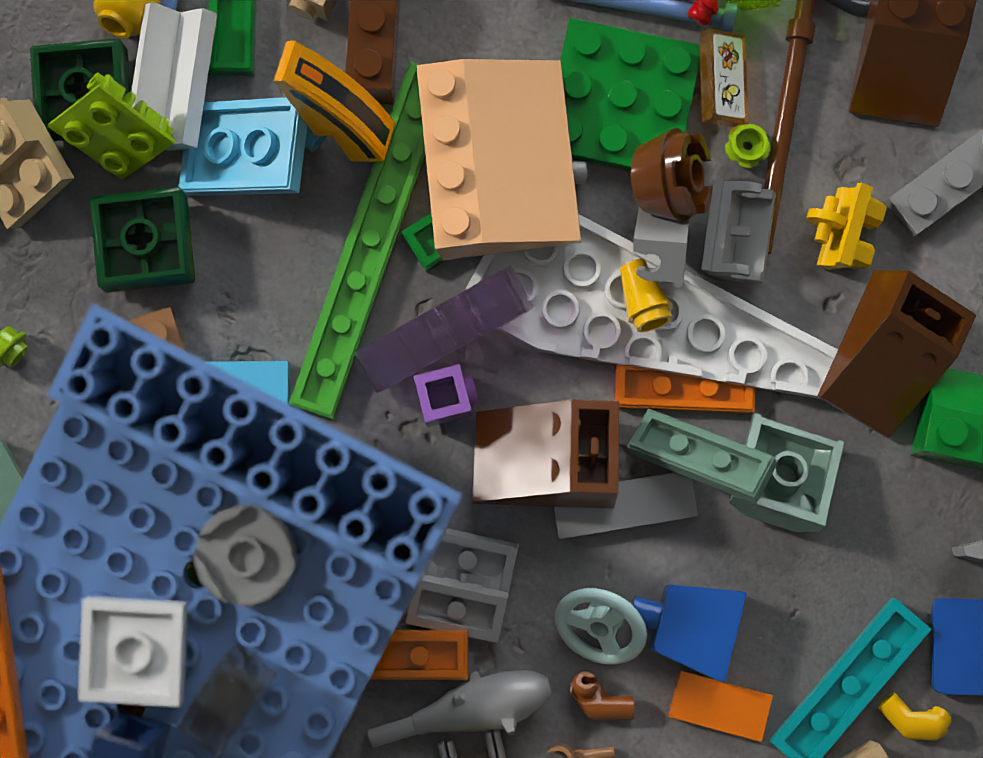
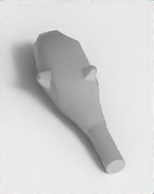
[368,670,551,748]

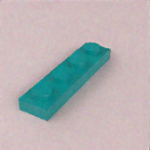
[768,597,932,758]

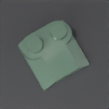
[729,413,845,532]

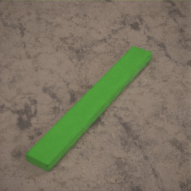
[289,61,426,420]

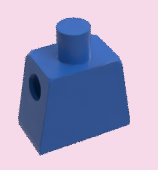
[628,585,747,682]

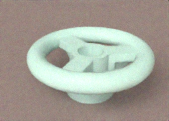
[555,588,647,665]

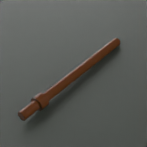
[764,0,816,254]

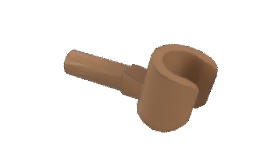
[547,743,615,758]

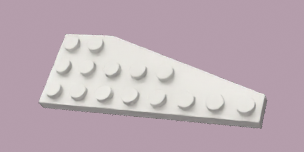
[456,214,838,399]

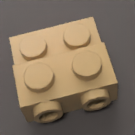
[0,98,74,229]

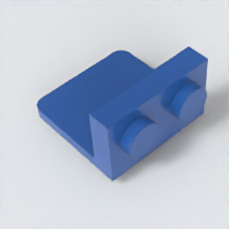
[931,598,983,695]

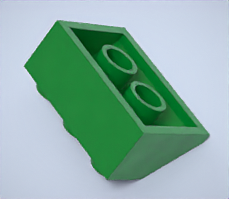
[911,368,983,471]

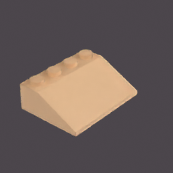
[417,59,582,260]

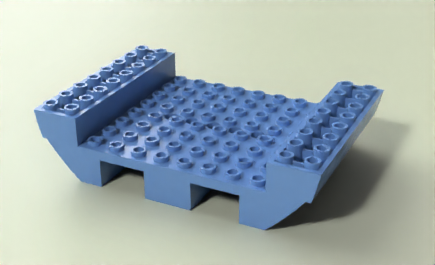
[0,303,462,758]

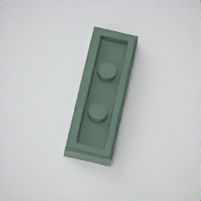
[627,408,777,504]

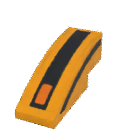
[274,41,395,162]

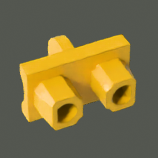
[806,182,887,270]

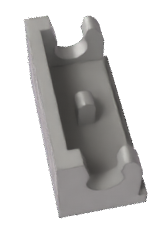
[701,179,776,283]
[633,207,689,288]

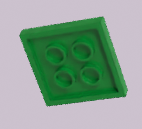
[560,18,703,171]

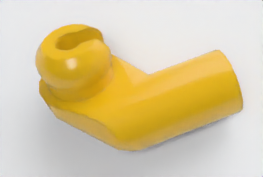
[877,692,951,741]

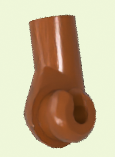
[570,671,634,720]

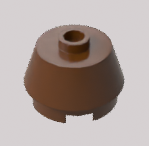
[631,128,713,222]

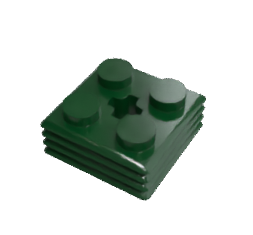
[30,38,130,142]
[90,187,195,293]

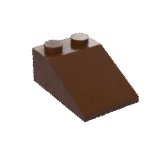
[848,0,977,127]

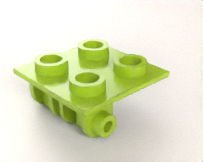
[47,73,176,180]

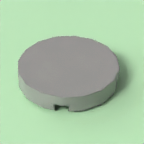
[195,504,297,607]

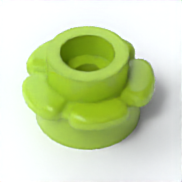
[725,124,771,168]
[0,325,29,368]

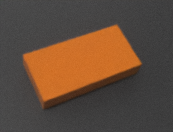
[668,670,773,742]

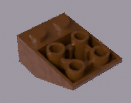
[817,270,976,438]
[473,399,619,509]

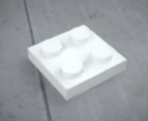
[78,596,188,707]

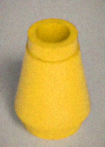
[619,259,673,333]

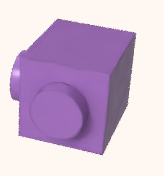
[413,364,479,427]

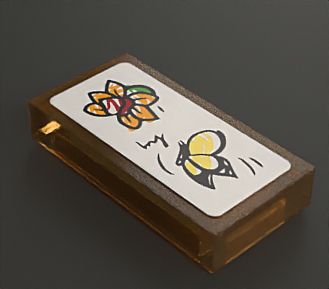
[699,29,748,127]

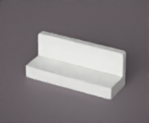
[131,2,217,151]

